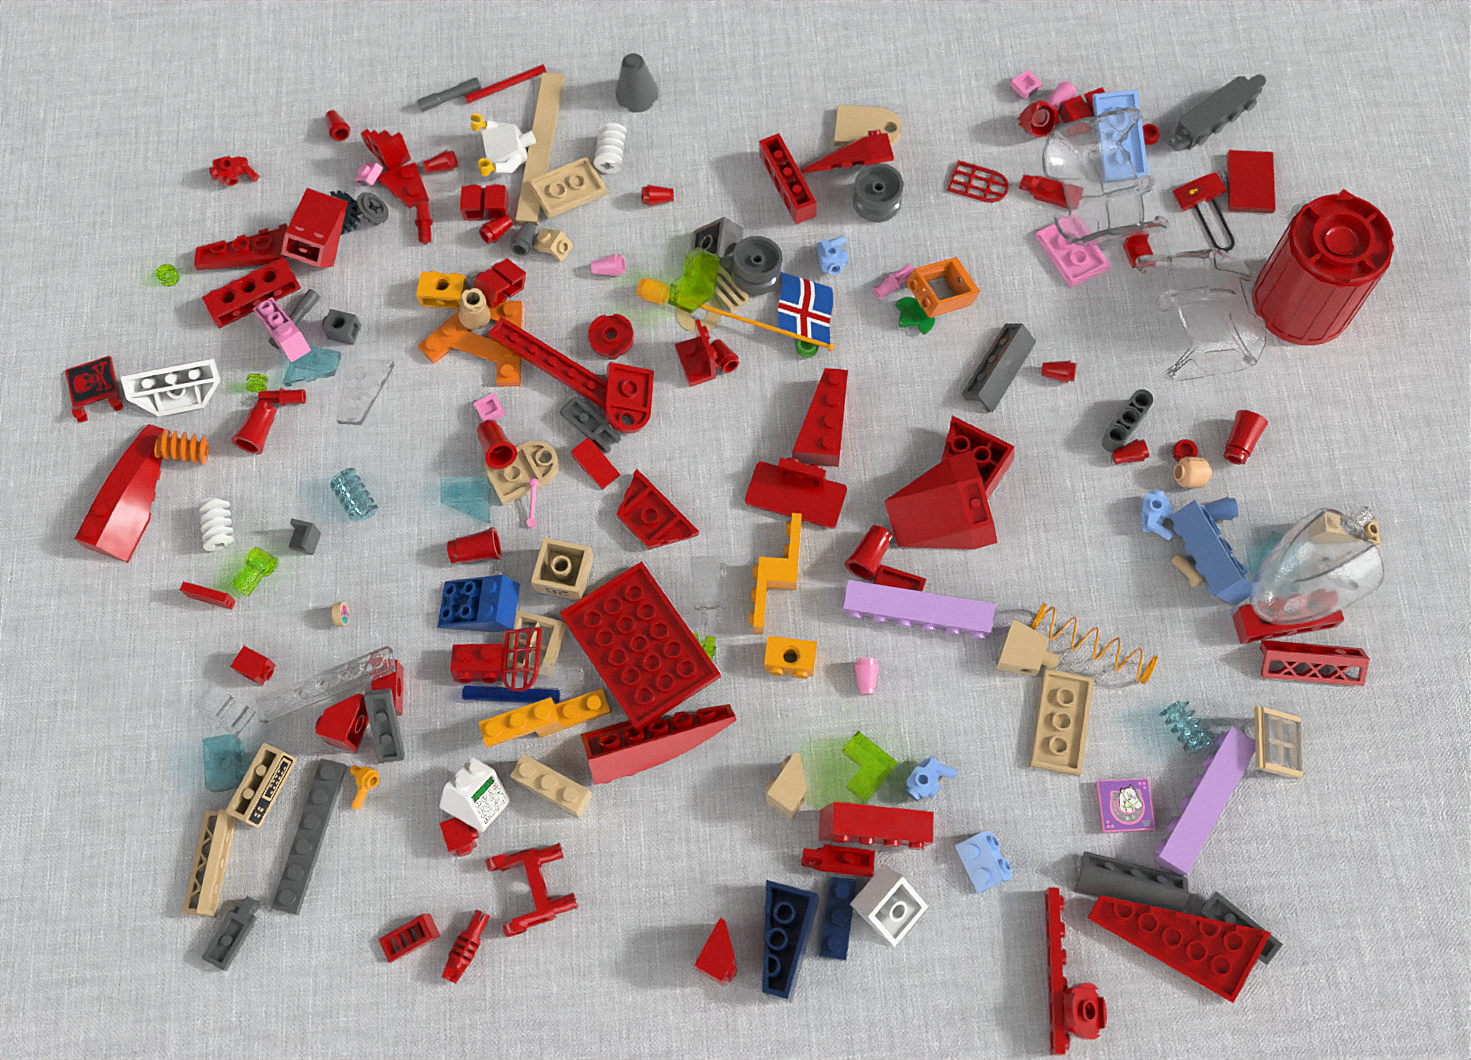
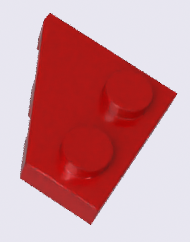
[377,162,430,208]

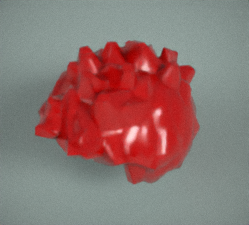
[1017,100,1061,138]

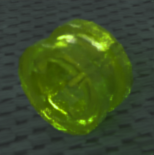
[156,264,180,287]
[246,373,268,393]

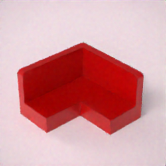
[360,129,411,171]

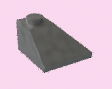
[689,217,744,271]

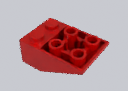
[281,188,348,268]

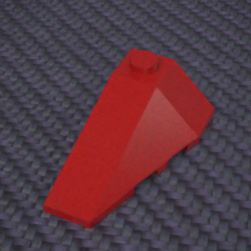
[800,129,894,173]

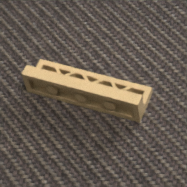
[182,809,237,917]

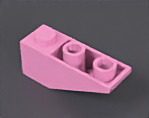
[253,298,311,362]

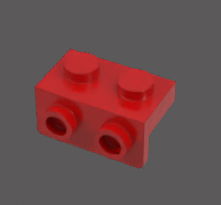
[450,643,503,684]

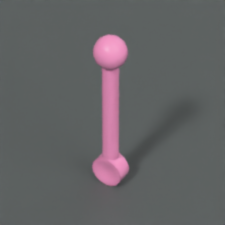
[526,478,539,528]

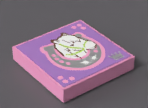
[1096,778,1155,833]

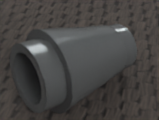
[510,222,536,256]

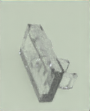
[534,663,585,691]

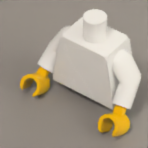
[470,113,536,176]

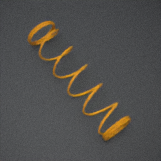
[1031,602,1158,685]

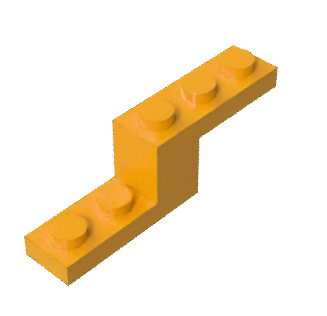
[749,513,802,634]
[478,688,611,748]

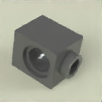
[322,309,361,345]

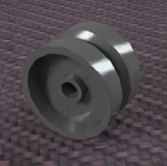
[853,163,904,222]
[731,236,783,295]

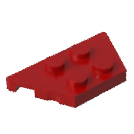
[616,469,699,550]

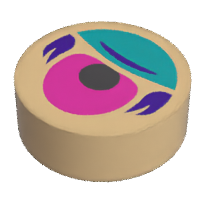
[331,601,349,627]

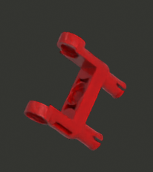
[485,842,578,937]

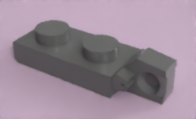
[202,896,261,971]

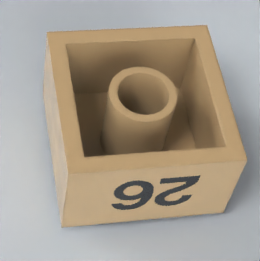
[531,538,594,601]

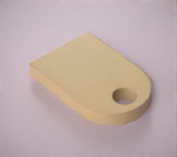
[834,104,901,147]
[482,440,559,506]

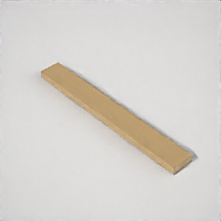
[515,73,564,226]

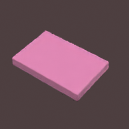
[1035,214,1111,288]

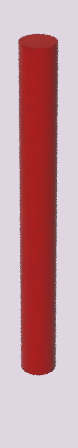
[465,64,547,104]

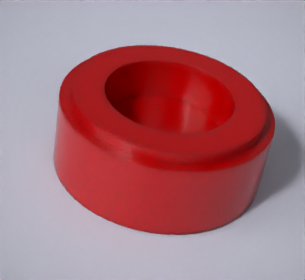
[1172,439,1198,462]

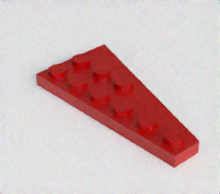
[1087,895,1271,1004]

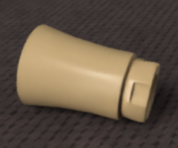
[458,288,491,330]

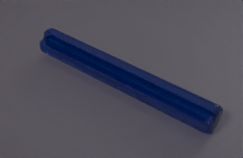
[462,686,561,704]

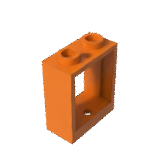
[906,257,981,318]

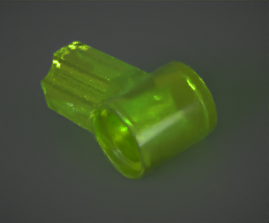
[230,546,278,597]

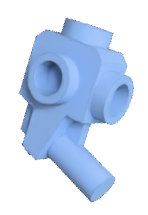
[817,236,848,275]
[1140,490,1174,540]
[905,756,957,801]

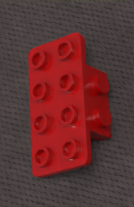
[745,457,847,529]

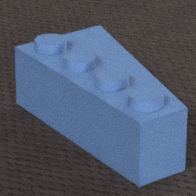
[1170,500,1260,606]

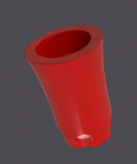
[231,401,277,455]
[1223,410,1268,465]
[477,419,517,469]
[845,525,892,581]
[447,527,502,564]

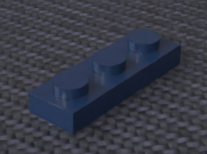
[820,876,857,961]

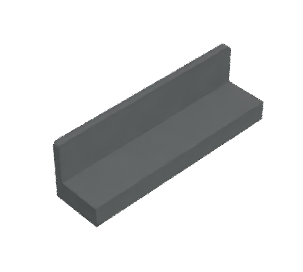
[961,323,1036,412]
[1076,851,1189,912]

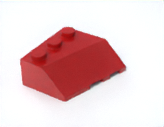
[941,415,1015,500]

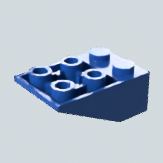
[438,574,520,632]

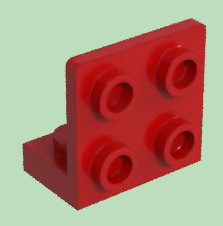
[675,319,718,387]

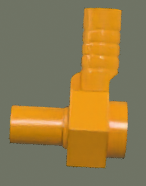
[349,765,379,810]

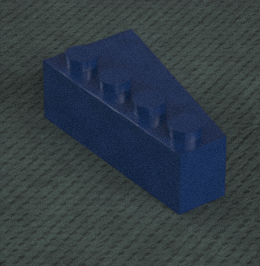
[762,880,820,1003]

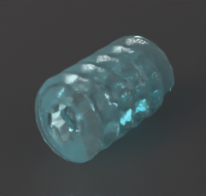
[330,468,378,522]
[1159,701,1215,757]

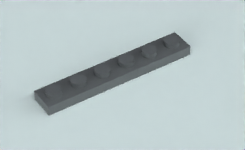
[272,758,347,915]

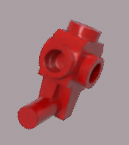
[209,156,260,186]

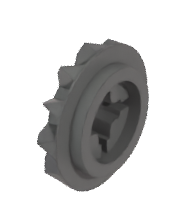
[355,192,389,225]

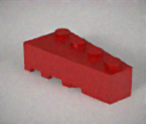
[818,801,934,850]

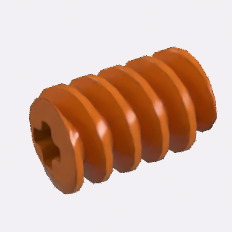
[154,429,209,465]

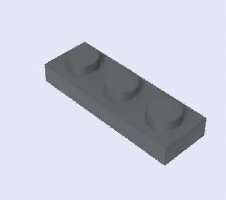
[364,688,405,763]
[1199,891,1283,965]

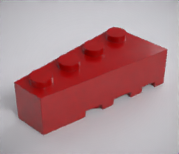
[792,368,848,467]

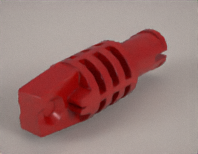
[442,909,491,983]

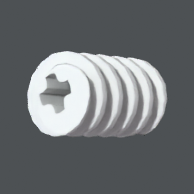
[594,123,626,174]
[198,498,234,551]

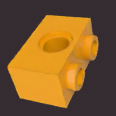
[416,271,469,310]
[764,636,817,679]

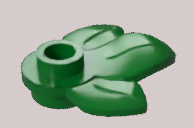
[895,297,935,335]

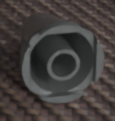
[616,53,659,113]

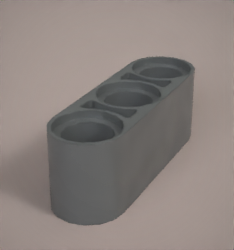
[1102,389,1153,452]

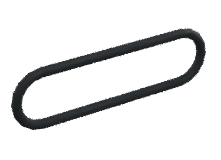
[1194,199,1235,252]

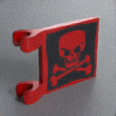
[65,355,124,423]

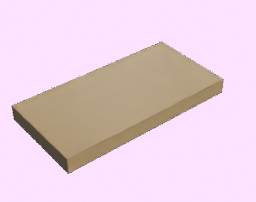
[1029,668,1094,777]

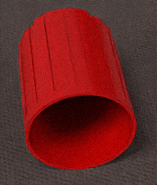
[1252,194,1394,346]

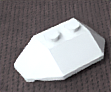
[121,359,220,416]

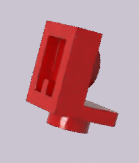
[1123,229,1156,269]

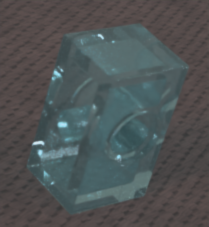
[202,733,246,793]

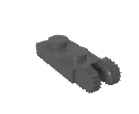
[559,396,621,453]

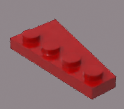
[194,223,288,271]

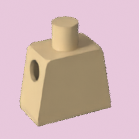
[996,619,1059,676]

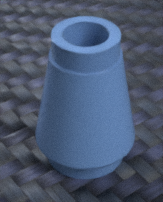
[1203,497,1238,520]

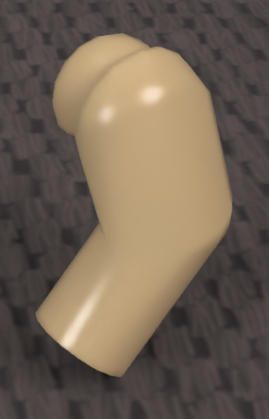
[1172,554,1204,587]

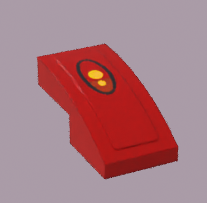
[1172,172,1227,212]

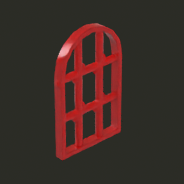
[947,160,1009,203]
[502,627,542,692]

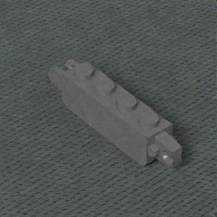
[1167,74,1266,151]

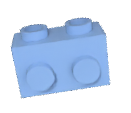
[955,831,1013,894]

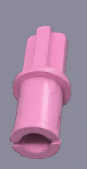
[872,264,914,300]

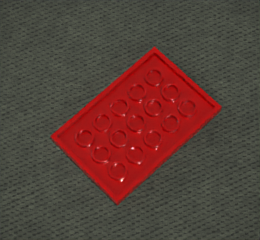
[559,561,721,731]

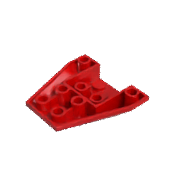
[884,450,998,550]

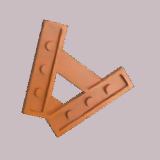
[418,301,524,387]

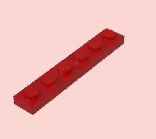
[488,316,606,409]
[1044,887,1070,1056]

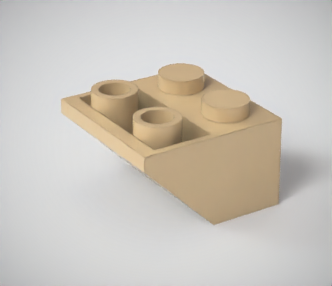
[765,751,807,820]

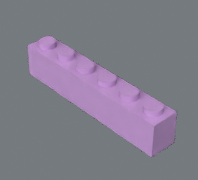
[843,580,995,639]
[1153,727,1256,876]

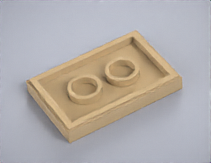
[528,156,608,219]

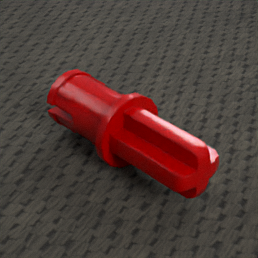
[415,201,433,245]
[258,388,306,406]

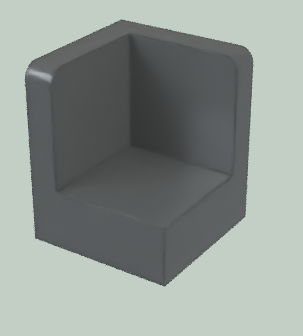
[288,518,321,555]

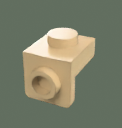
[532,229,573,262]

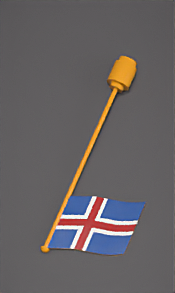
[636,272,834,351]

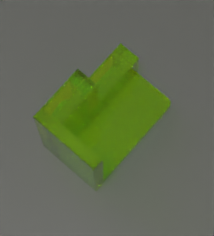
[668,247,720,313]
[841,730,898,805]

